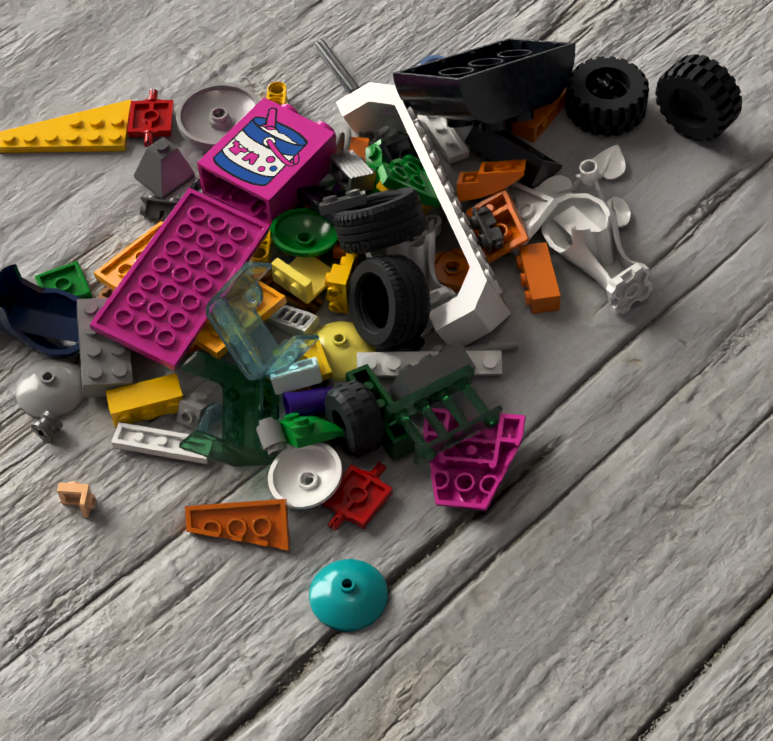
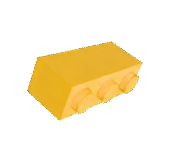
[105,373,183,428]

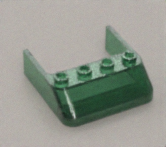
[179,351,280,467]

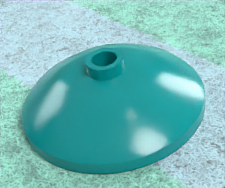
[309,559,388,632]

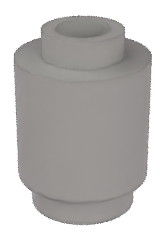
[256,417,287,456]

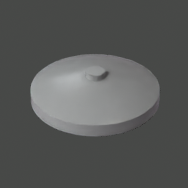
[176,82,260,150]

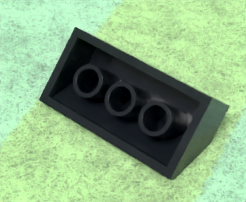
[464,122,563,188]

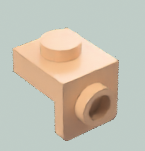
[57,482,96,518]

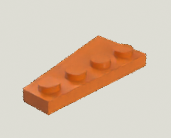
[185,499,290,550]

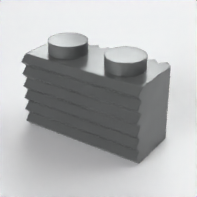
[329,150,376,192]

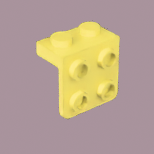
[271,257,332,304]

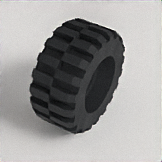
[655,54,742,141]
[565,56,649,137]

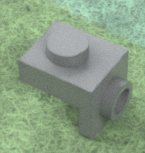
[176,391,215,430]

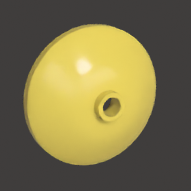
[308,321,376,381]

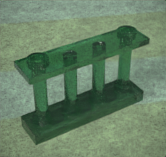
[384,364,503,465]

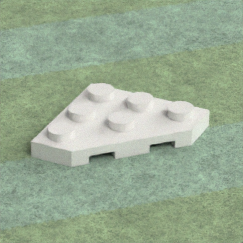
[498,182,558,256]

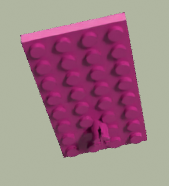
[90,188,270,371]

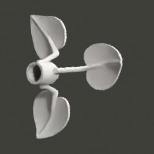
[533,144,630,228]

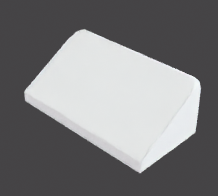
[270,357,322,395]

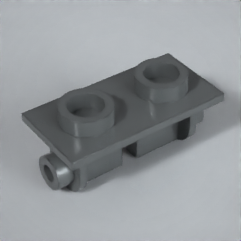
[140,195,180,220]
[470,206,505,255]

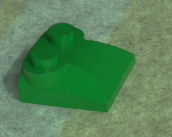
[280,413,344,448]

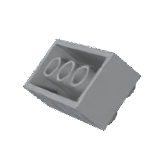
[77,298,133,398]

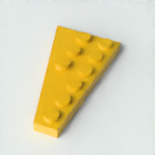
[0,99,131,153]

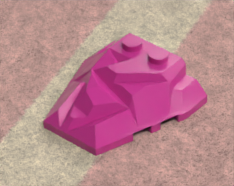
[423,407,526,511]

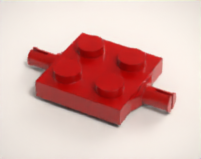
[128,89,174,147]
[322,462,393,531]

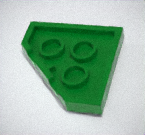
[378,154,441,209]

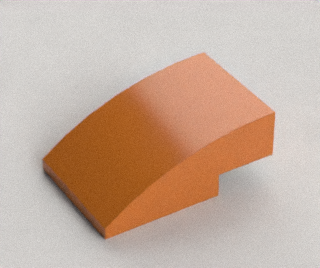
[456,159,526,201]
[466,189,529,263]

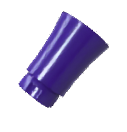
[282,386,333,417]

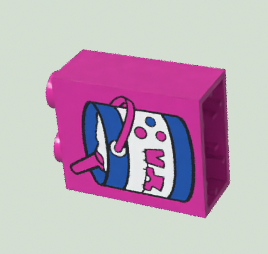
[197,97,337,227]

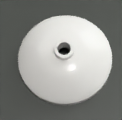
[268,442,343,509]

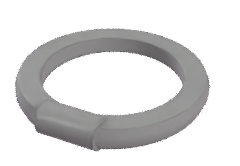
[336,126,351,154]

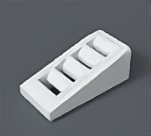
[268,305,320,340]

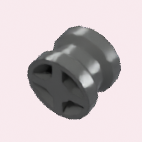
[31,411,63,442]

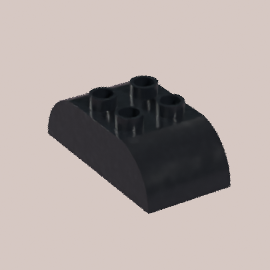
[393,38,576,132]

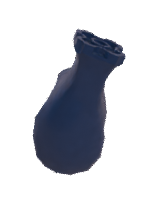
[0,264,80,357]

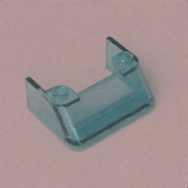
[205,262,320,380]

